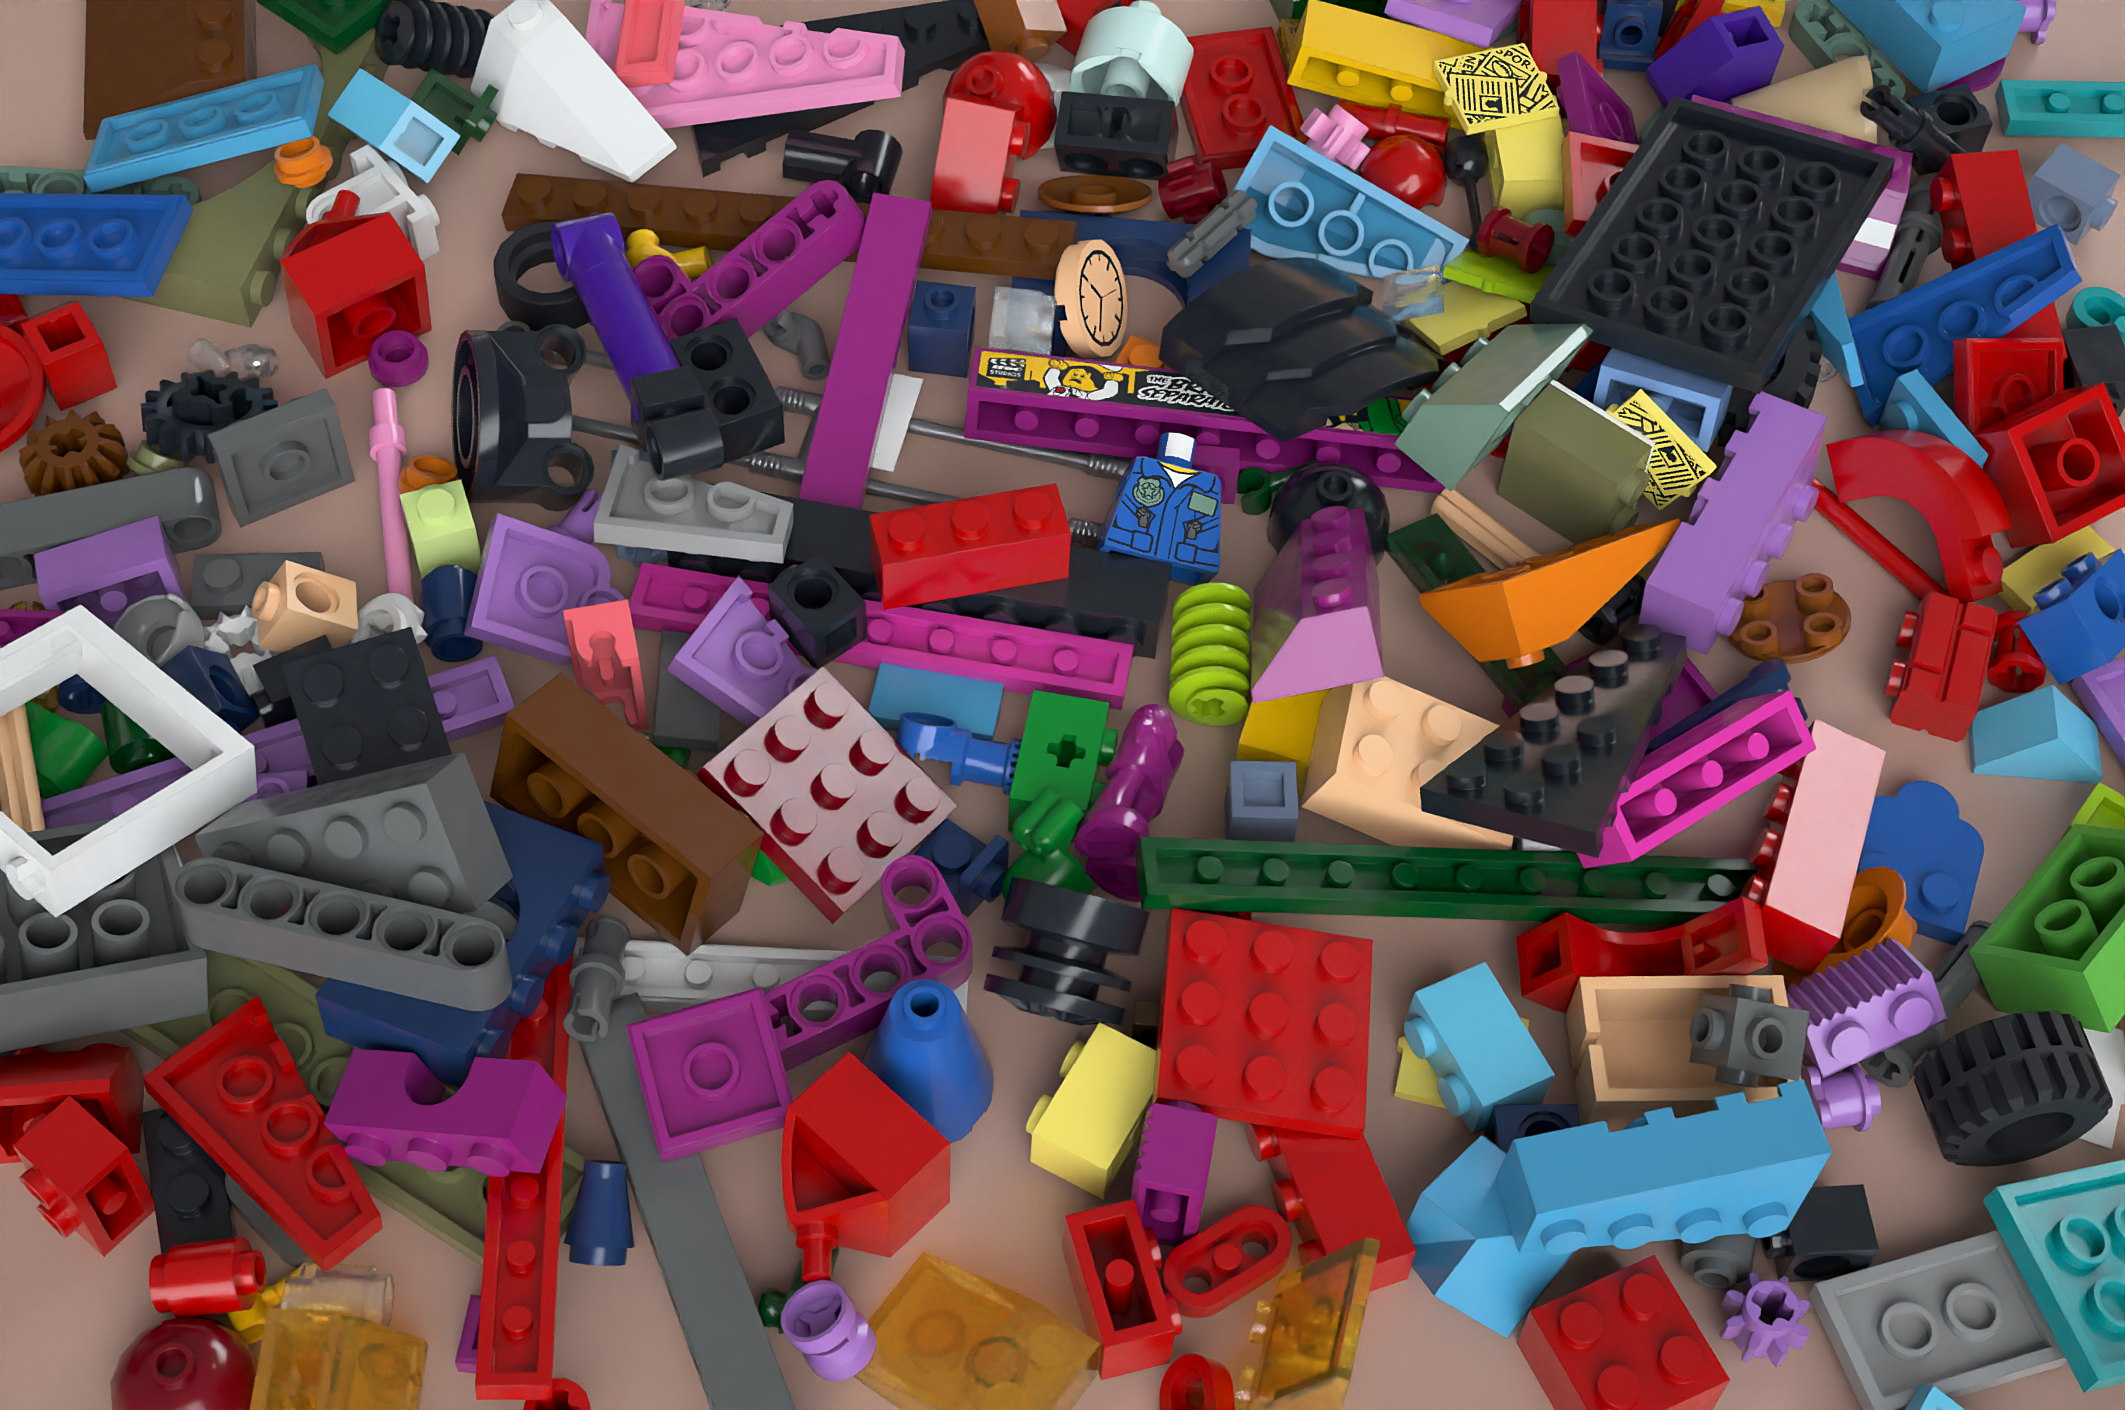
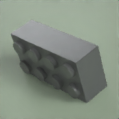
[195,752,513,914]

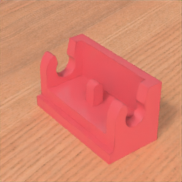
[563,599,649,730]

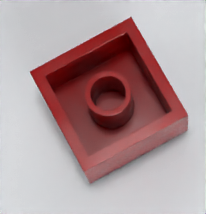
[1972,382,2125,548]
[1517,1255,1730,1410]

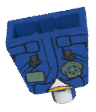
[1093,433,1221,586]

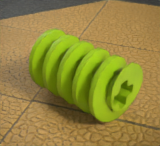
[1168,583,1252,727]

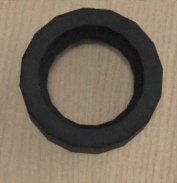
[493,221,589,331]

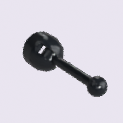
[1442,136,1489,252]

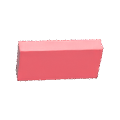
[614,0,685,88]

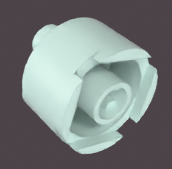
[1069,0,1194,109]

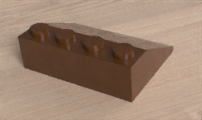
[83,0,257,140]

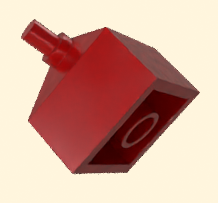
[280,190,432,379]
[781,1051,950,1283]

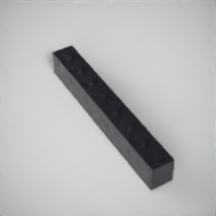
[667,482,1171,659]

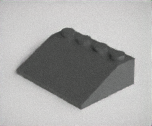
[0,818,208,1053]

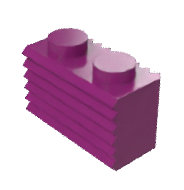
[1131,1101,1218,1247]

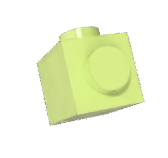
[399,479,482,579]

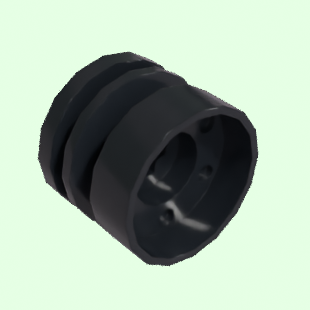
[983,877,1150,1026]

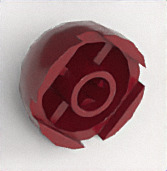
[110,1316,265,1410]

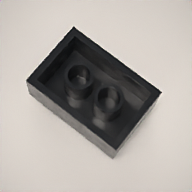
[281,627,452,785]

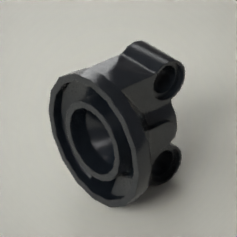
[451,324,595,512]

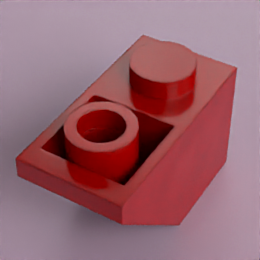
[12,301,117,411]

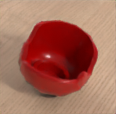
[1358,134,1447,210]

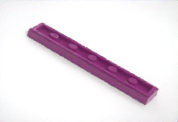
[798,193,932,509]

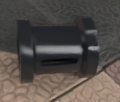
[1578,574,1646,645]

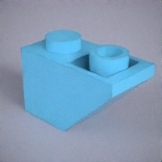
[327,68,461,183]

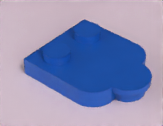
[1856,781,1984,946]

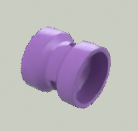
[781,1280,876,1382]

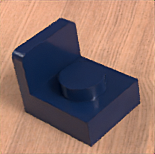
[913,818,1009,918]

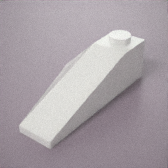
[470,0,677,183]

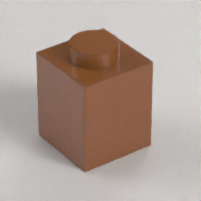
[974,0,1067,62]

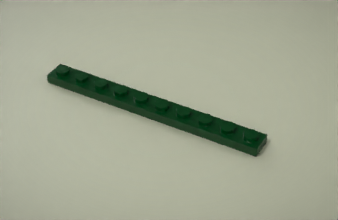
[1134,836,1757,926]

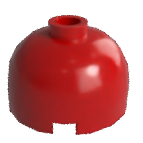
[943,50,1057,161]

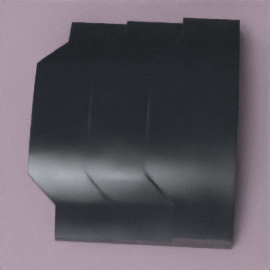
[1159,257,1452,443]

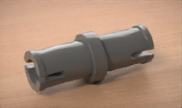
[563,915,630,1042]

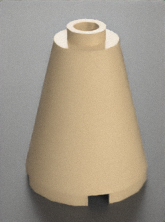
[1730,55,1877,144]

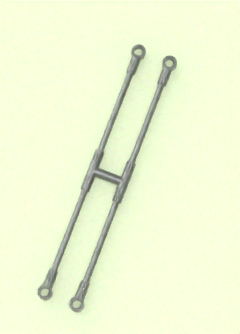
[497,321,1135,546]

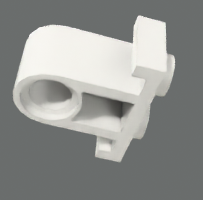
[306,144,440,261]

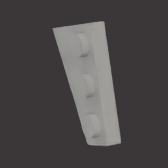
[594,444,793,564]

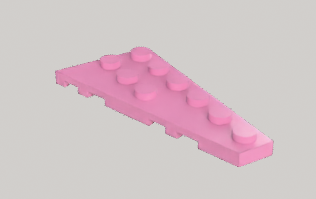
[585,0,905,129]

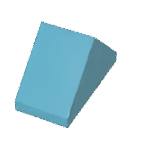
[1968,685,2103,784]

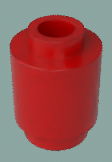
[149,1237,267,1318]

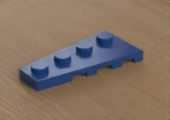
[1848,223,2083,428]

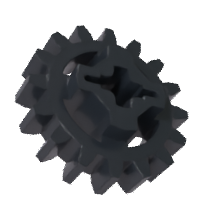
[141,370,278,464]

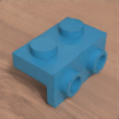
[1879,369,1988,468]

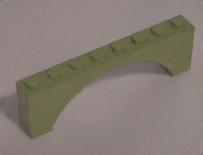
[119,25,389,327]

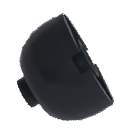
[1266,461,1390,566]

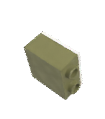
[1497,379,1656,544]

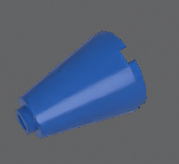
[861,979,994,1143]

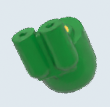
[1002,787,1098,902]

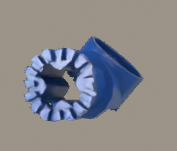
[896,712,1022,795]

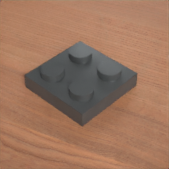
[207,388,355,528]

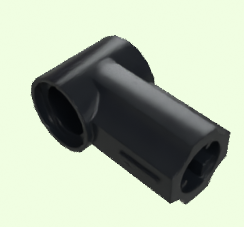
[782,129,903,204]

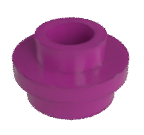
[368,330,429,387]

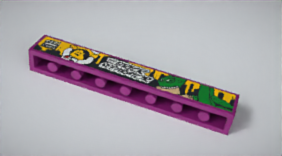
[964,347,1445,494]

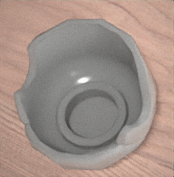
[113,593,205,668]

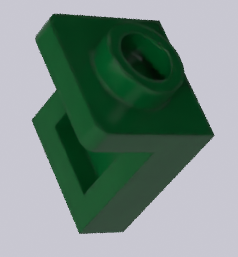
[410,68,499,155]

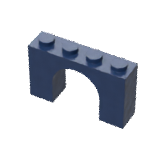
[1007,210,1252,357]
[315,800,610,1088]

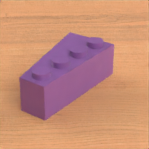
[1638,391,1827,655]

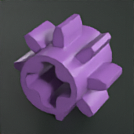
[1719,1272,1811,1367]

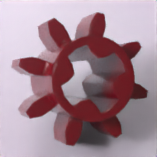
[1158,153,1228,224]

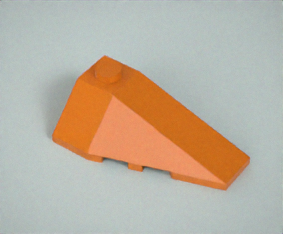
[1418,518,1681,669]

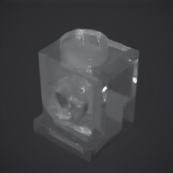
[988,286,1057,356]

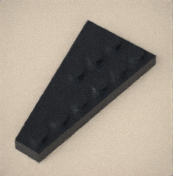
[690,0,991,178]
[1420,624,1687,858]

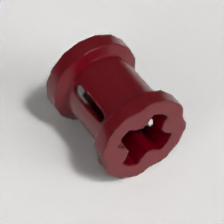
[1477,206,1554,274]

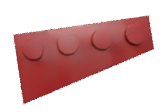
[143,995,383,1273]

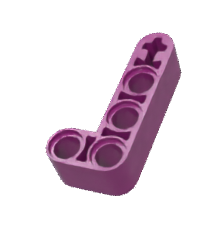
[633,180,867,340]
[764,855,973,1072]

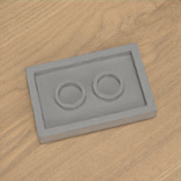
[1808,1230,2067,1410]

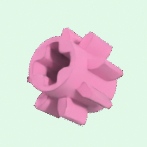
[1300,104,1371,171]

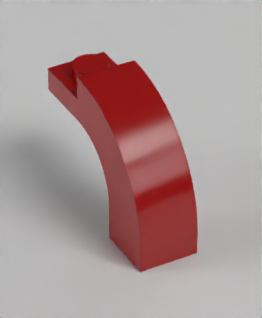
[1826,430,2012,604]
[1516,896,1769,1013]

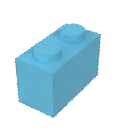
[1404,962,1555,1135]

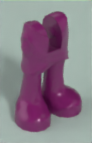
[1074,704,1185,902]

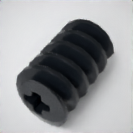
[374,0,495,79]

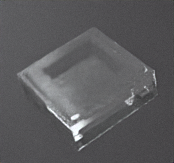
[1382,264,1444,321]

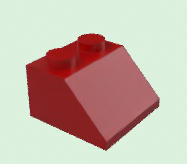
[0,1043,145,1164]

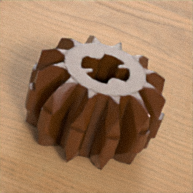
[19,408,130,497]

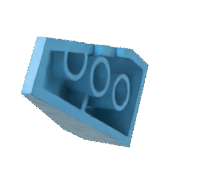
[1232,125,1469,289]

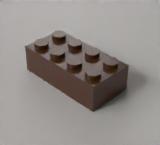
[490,672,764,956]

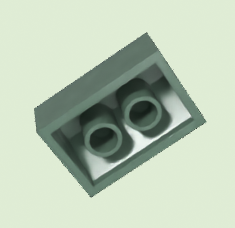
[1394,323,1593,491]

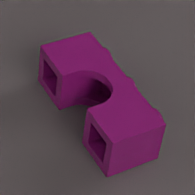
[323,1049,567,1177]

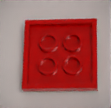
[1152,908,1373,1140]

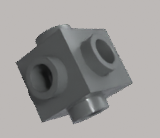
[1689,984,1810,1088]

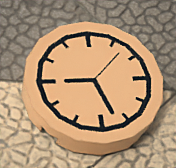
[1054,240,1128,358]

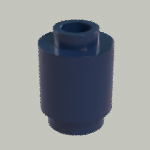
[418,565,483,662]

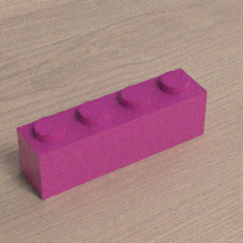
[1577,690,1817,868]

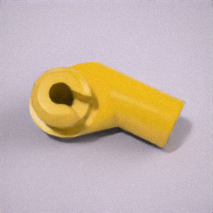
[626,229,713,279]

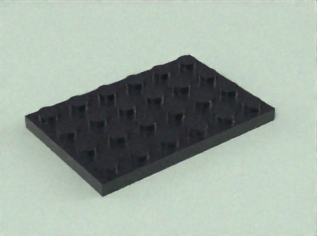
[1530,96,1895,394]

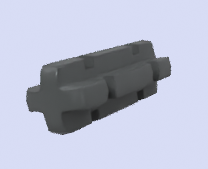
[1166,190,1257,278]

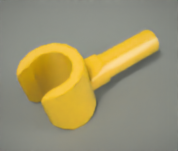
[227,1262,319,1345]

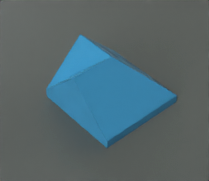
[1406,1135,1575,1338]

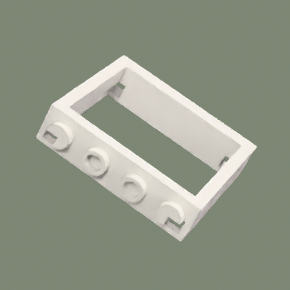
[0,604,257,917]

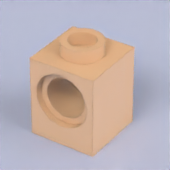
[251,560,358,653]

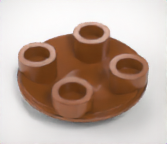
[1726,573,1851,664]

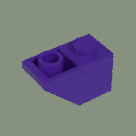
[1645,6,1784,109]

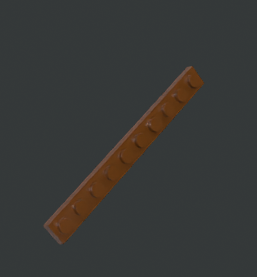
[501,173,1078,280]

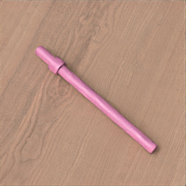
[368,388,418,646]

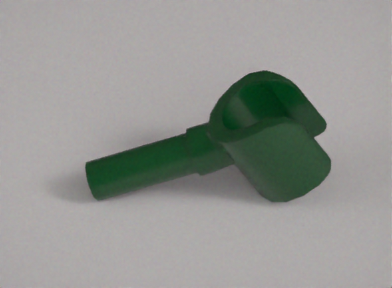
[1237,460,1317,515]

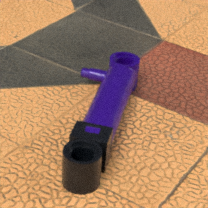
[551,212,724,481]

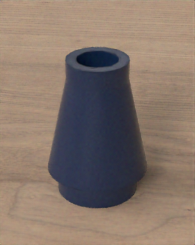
[563,1160,635,1266]

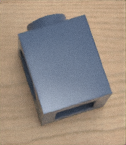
[2027,143,2121,246]
[1224,761,1298,842]

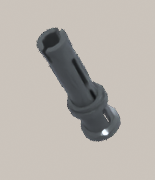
[1865,178,1943,311]
[1859,920,1992,1088]

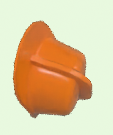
[1773,866,1918,988]

